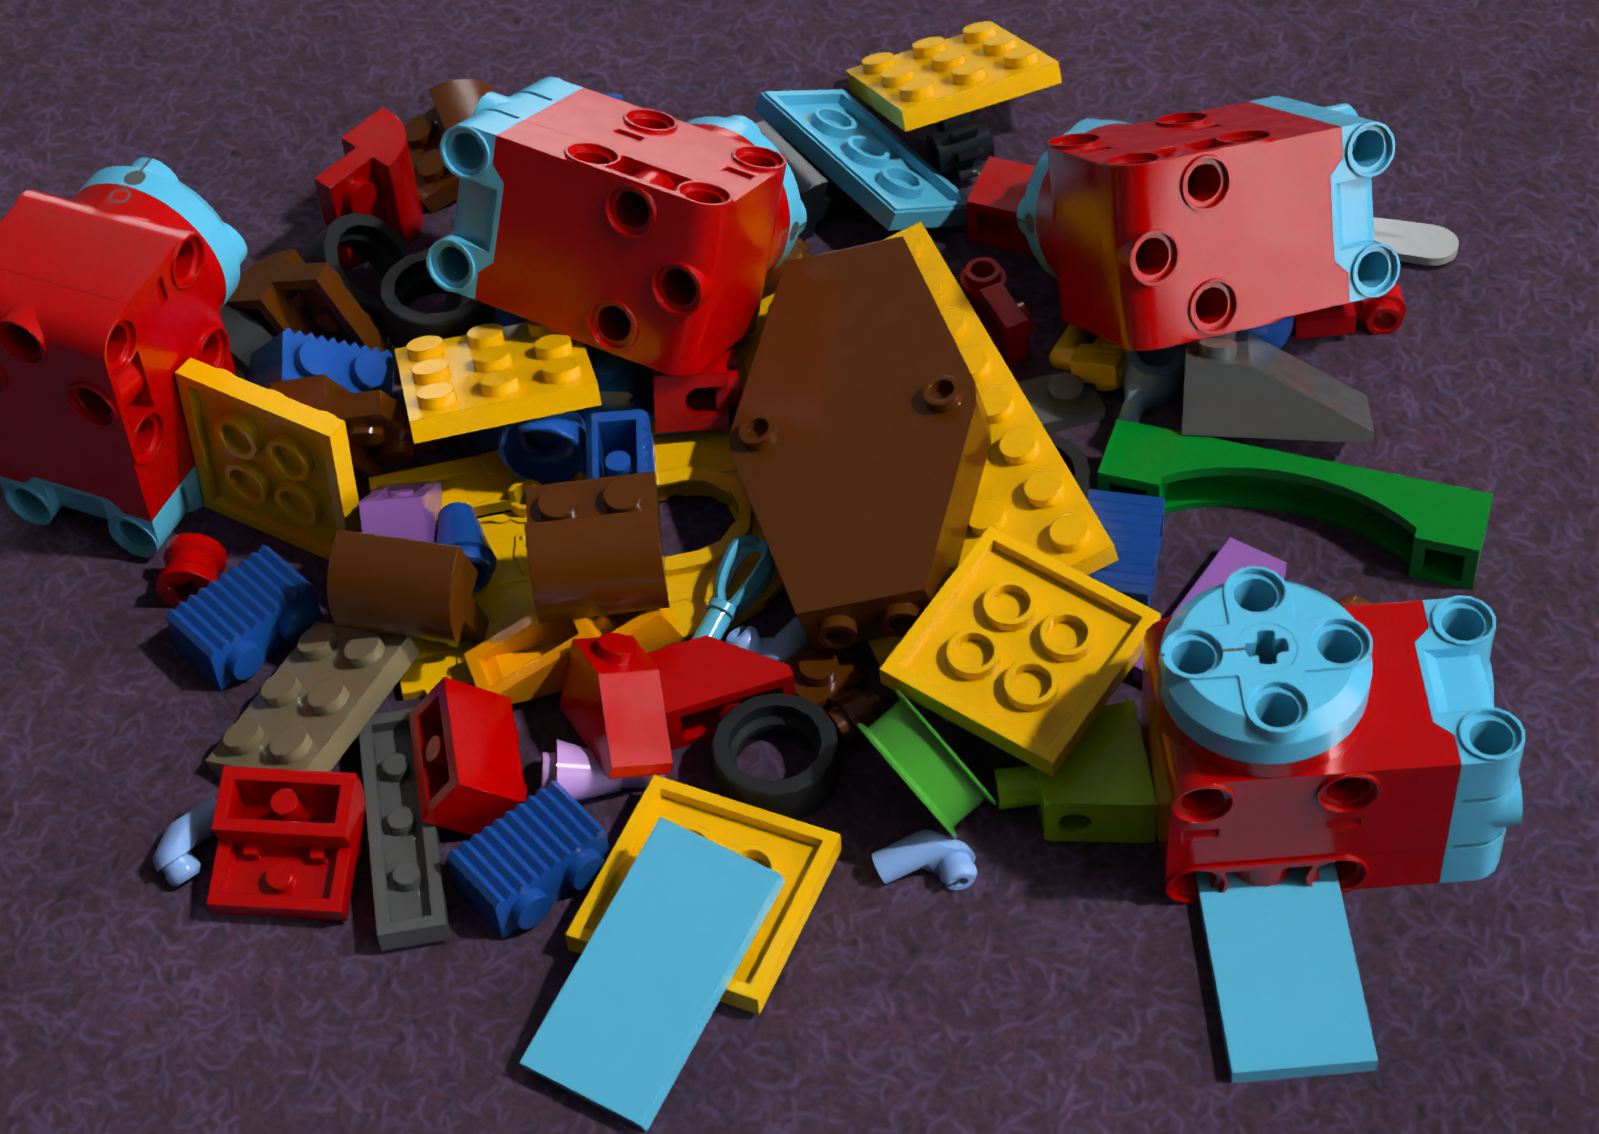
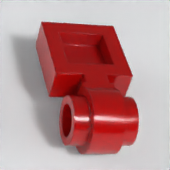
[959,257,1034,367]
[1293,283,1406,340]

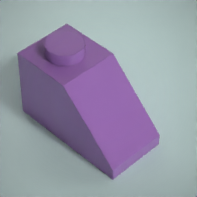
[358,480,442,543]

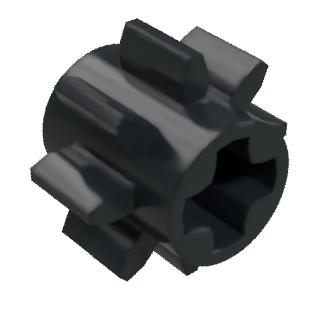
[926,113,995,183]

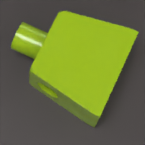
[993,700,1157,843]

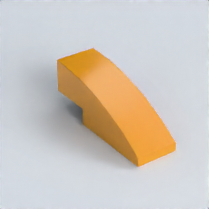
[463,607,683,704]

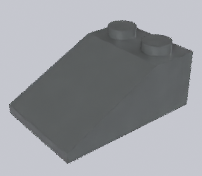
[1181,331,1374,444]

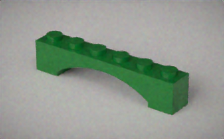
[1097,419,1493,590]

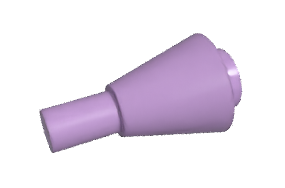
[541,739,665,801]

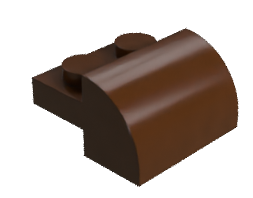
[404,79,502,214]
[225,248,390,352]
[269,375,437,482]
[524,471,670,623]
[327,529,490,647]

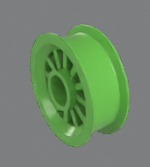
[856,688,997,839]

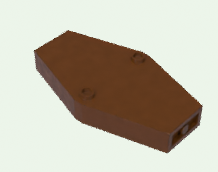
[730,236,991,651]

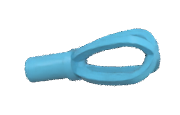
[691,535,775,640]

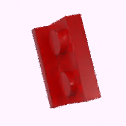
[314,107,424,270]
[206,766,367,921]

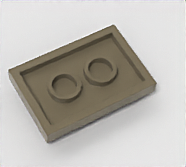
[205,621,420,778]

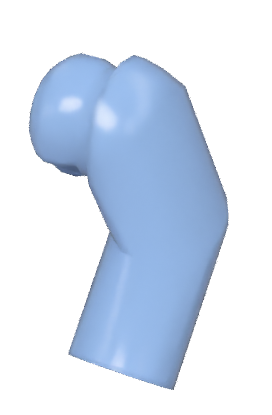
[725,615,811,662]
[153,797,217,887]
[871,829,977,891]

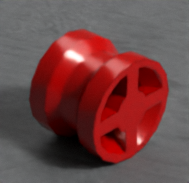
[155,533,228,608]

